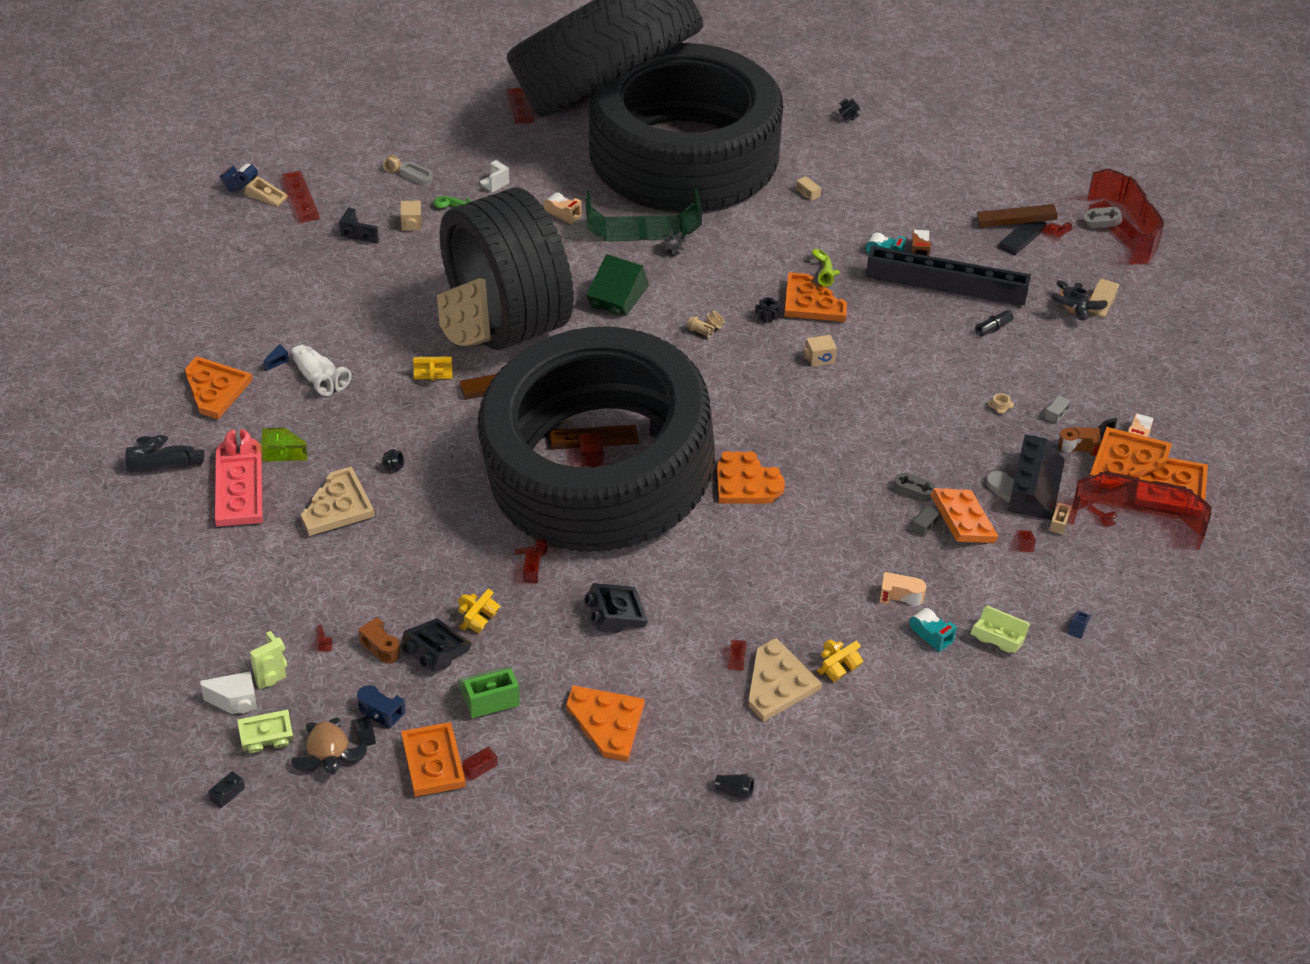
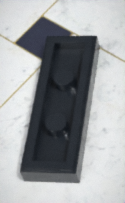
[999,221,1047,255]

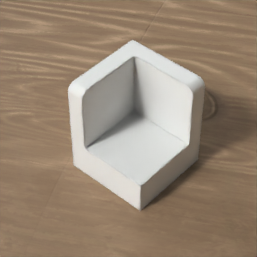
[480,160,509,192]

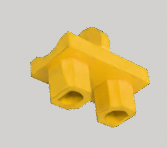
[413,356,452,381]
[458,588,500,633]
[817,639,864,682]

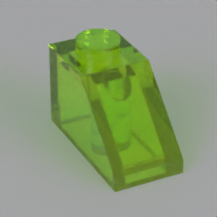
[261,427,308,462]

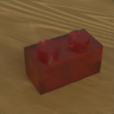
[523,551,541,583]
[462,746,498,781]

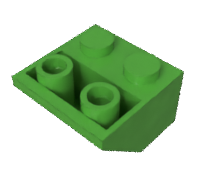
[457,667,520,718]

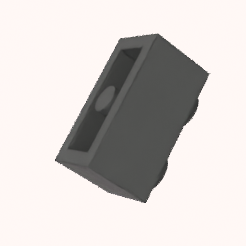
[912,506,940,537]

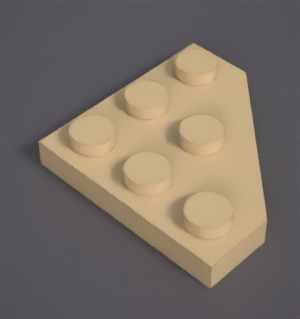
[301,466,375,536]
[748,638,822,722]

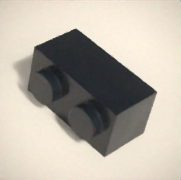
[208,771,245,808]

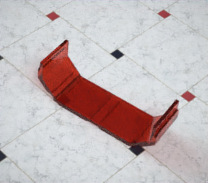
[1087,168,1164,265]
[1070,471,1212,550]

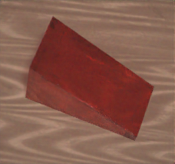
[1017,530,1036,552]
[728,639,746,671]

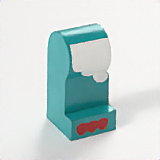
[865,233,906,253]
[909,608,957,652]

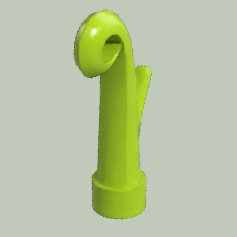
[812,249,840,287]

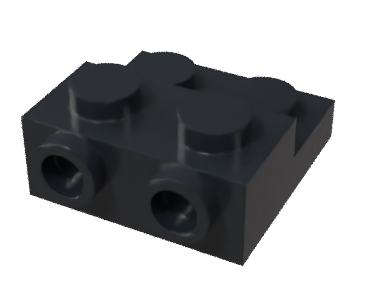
[584,583,648,632]
[400,618,471,672]

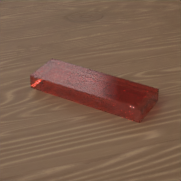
[507,87,533,124]

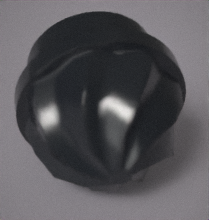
[382,449,404,471]

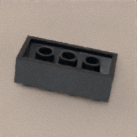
[1008,434,1065,520]

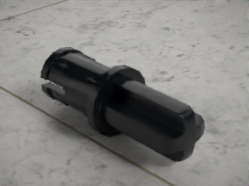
[975,310,1014,337]

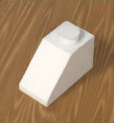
[200,671,257,714]

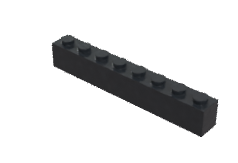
[866,246,1031,306]

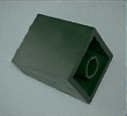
[586,254,649,316]

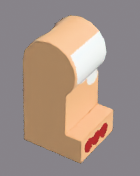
[543,193,582,224]
[1128,413,1154,437]
[880,572,926,606]

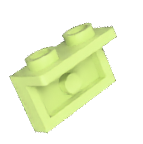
[971,606,1030,653]
[250,631,287,690]
[237,710,294,753]

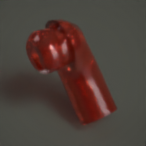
[1044,222,1073,237]

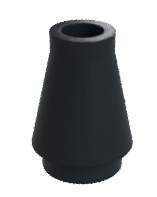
[715,774,754,799]

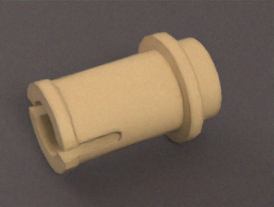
[687,316,715,338]

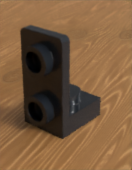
[339,208,379,244]

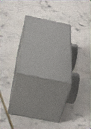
[1044,395,1071,424]

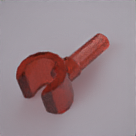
[1088,505,1117,527]
[514,539,548,556]
[317,625,332,651]

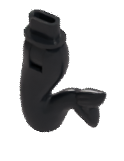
[125,435,205,472]

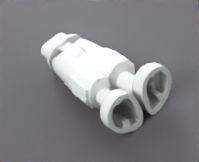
[290,345,352,396]

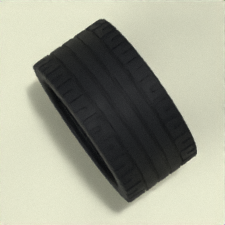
[439,187,574,350]

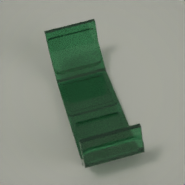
[585,188,702,242]

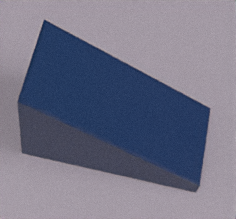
[264,344,289,371]
[1067,610,1092,639]

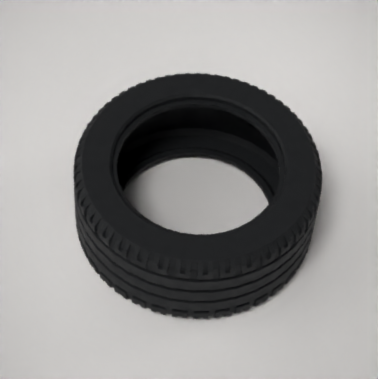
[589,43,783,212]
[478,326,715,552]

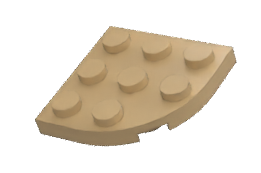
[437,278,491,347]

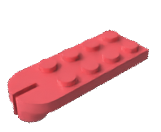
[215,429,263,527]

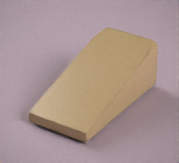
[244,176,289,207]
[1088,279,1119,318]

